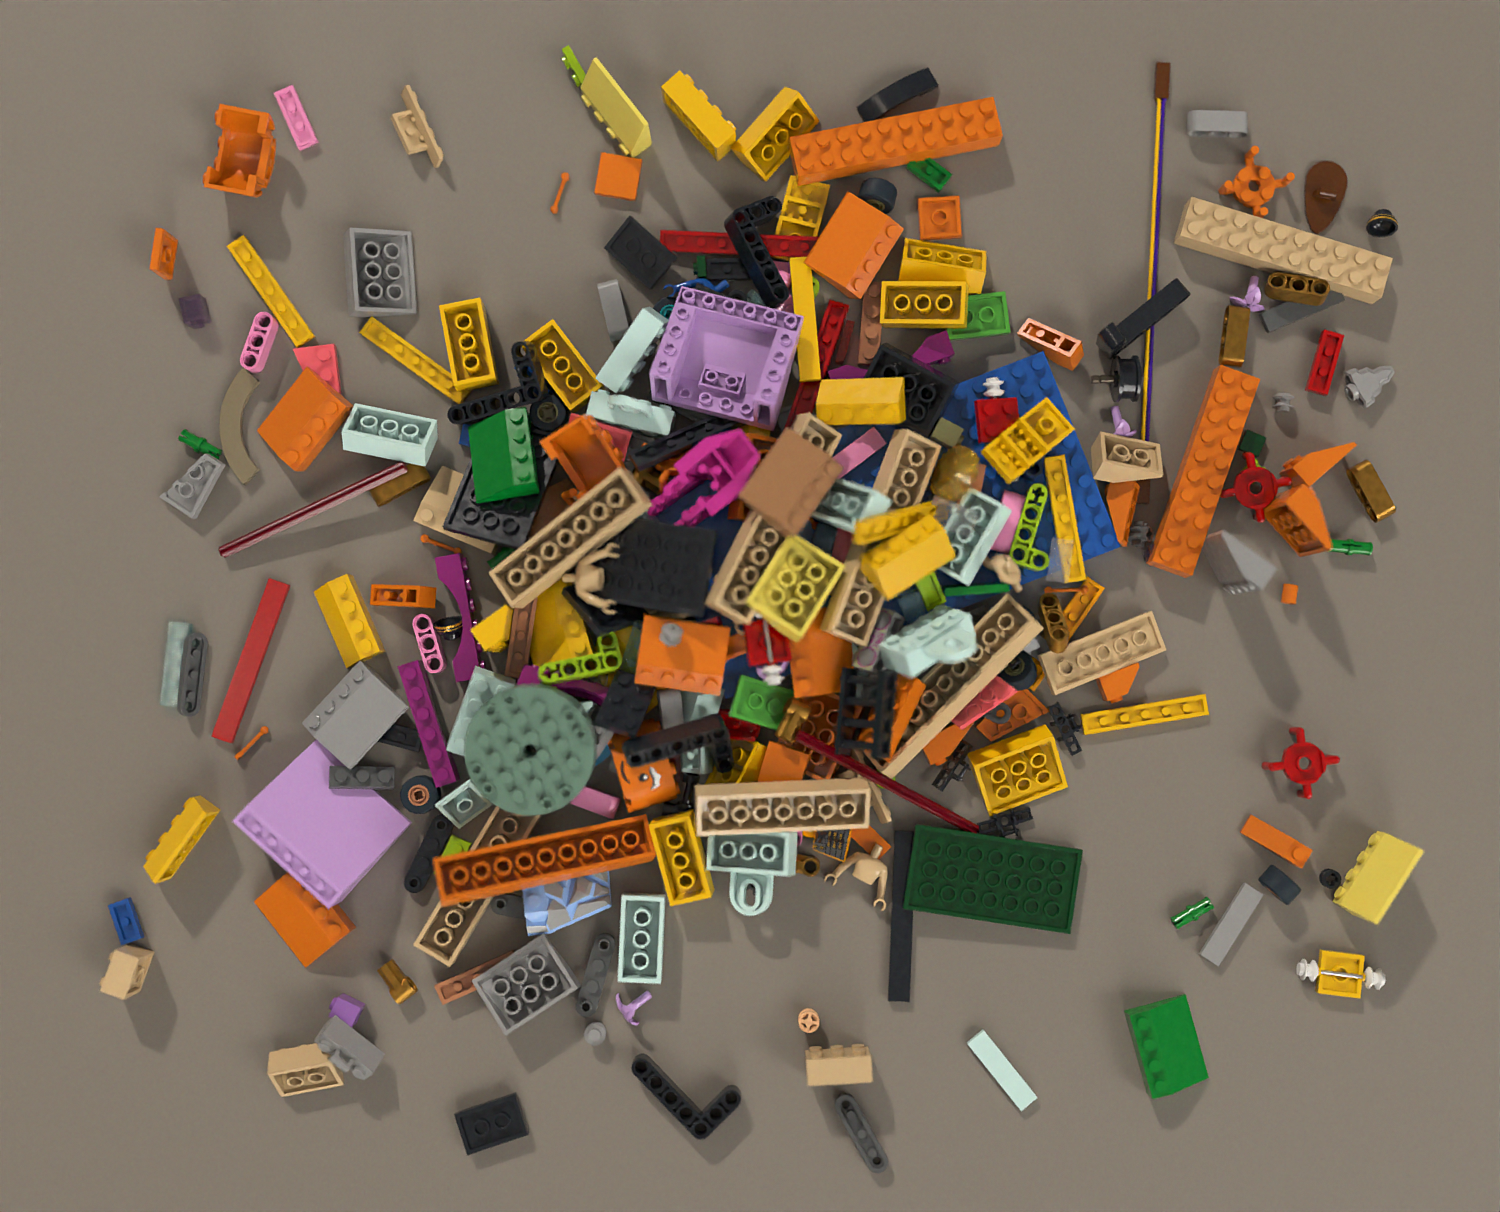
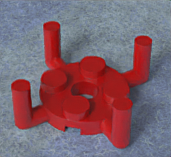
[1220,451,1292,523]
[1262,727,1340,799]

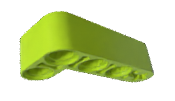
[1008,483,1049,572]
[538,632,622,685]

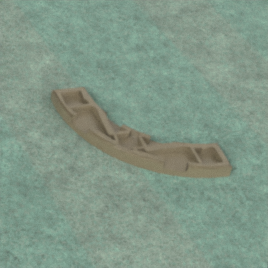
[219,367,260,485]

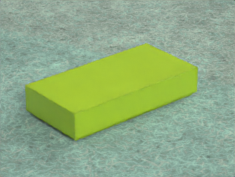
[915,571,947,611]

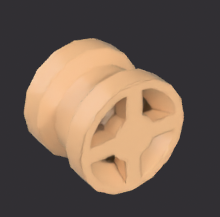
[798,1008,820,1033]

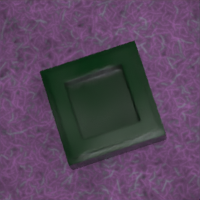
[1238,429,1266,458]

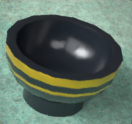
[1366,209,1398,237]
[433,616,463,640]

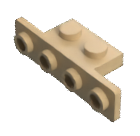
[391,85,443,168]
[837,749,892,824]

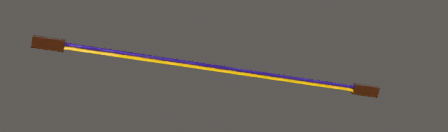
[1135,62,1170,504]

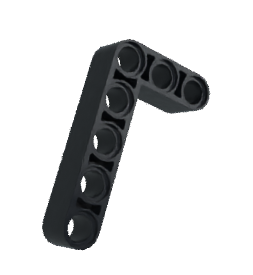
[724,196,789,309]
[1096,278,1191,360]
[447,341,548,425]
[622,714,734,773]
[631,1053,741,1140]

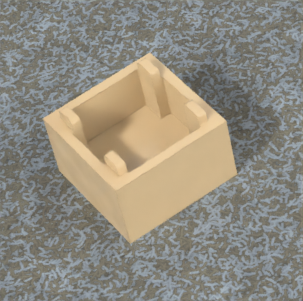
[99,943,154,1000]

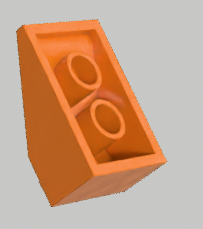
[1279,442,1357,488]

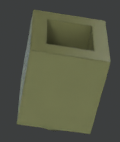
[929,417,965,451]

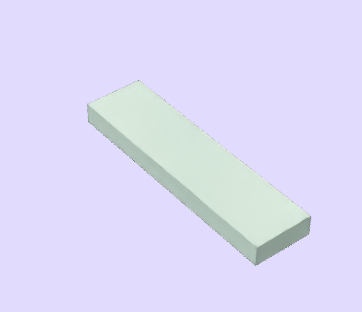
[967,1029,1038,1111]

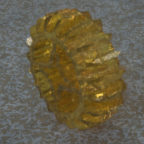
[930,445,980,502]

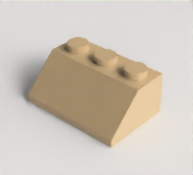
[267,1043,344,1097]

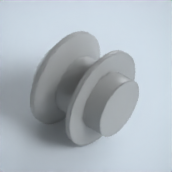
[1272,393,1294,413]
[659,623,683,646]
[584,1022,606,1046]

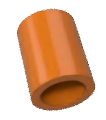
[1281,584,1299,605]

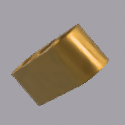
[1264,272,1330,306]
[1218,305,1250,367]
[1346,460,1396,523]
[369,463,431,507]
[1038,593,1069,653]

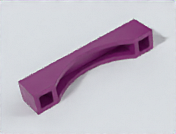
[827,330,955,379]
[435,553,486,682]
[397,660,461,788]
[517,664,609,706]

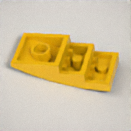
[771,175,831,261]
[981,397,1075,485]

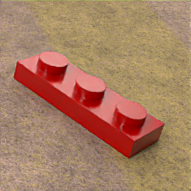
[1305,329,1344,396]

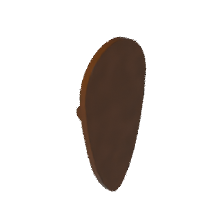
[1304,161,1348,234]

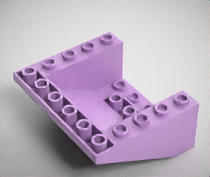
[649,286,804,431]
[232,739,412,909]

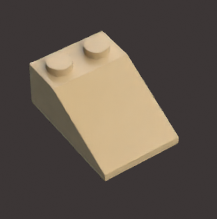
[1091,431,1163,483]

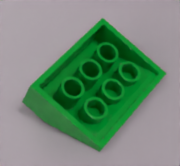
[468,406,540,504]
[1124,994,1209,1099]

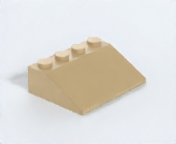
[413,466,499,555]

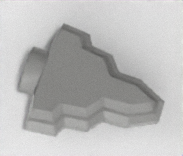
[1344,366,1395,408]

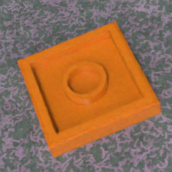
[594,152,643,202]
[917,196,962,241]
[149,228,178,280]
[757,740,810,782]

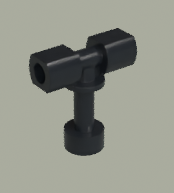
[662,772,700,816]

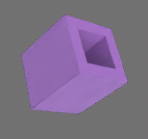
[328,993,366,1028]

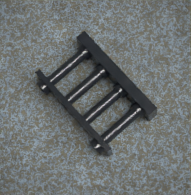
[834,668,897,759]

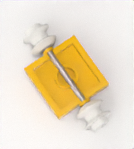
[1296,949,1385,998]

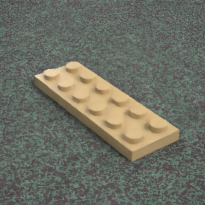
[1037,611,1166,695]

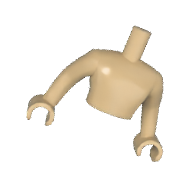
[562,543,620,614]
[983,554,1023,593]
[824,844,888,911]

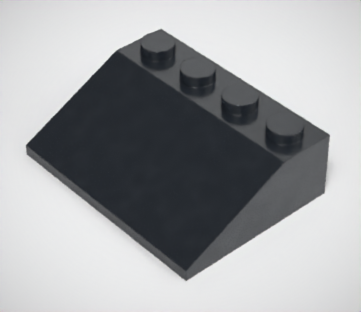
[864,343,960,439]

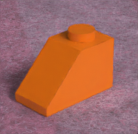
[1095,662,1140,703]

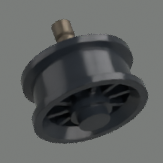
[1091,355,1142,402]

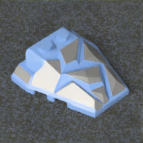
[523,871,612,936]

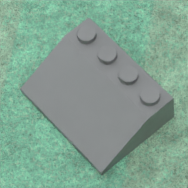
[343,228,417,317]
[1202,530,1277,595]
[302,661,409,770]
[472,933,581,1036]

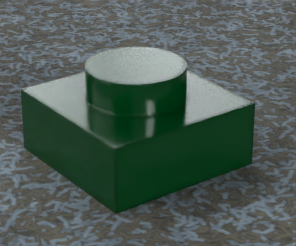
[693,256,707,279]

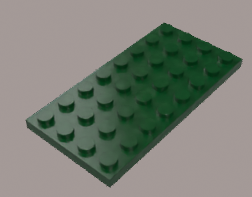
[902,824,1083,934]

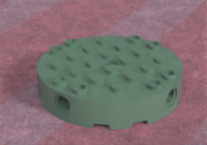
[464,683,597,816]

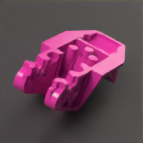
[647,429,760,527]

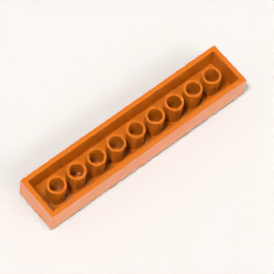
[788,97,1003,186]
[1146,365,1260,578]
[433,814,656,907]

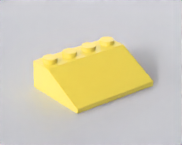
[580,57,652,158]
[746,535,845,643]
[1332,831,1424,925]

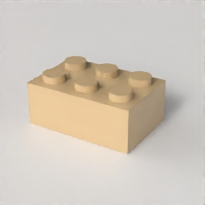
[805,1044,873,1086]

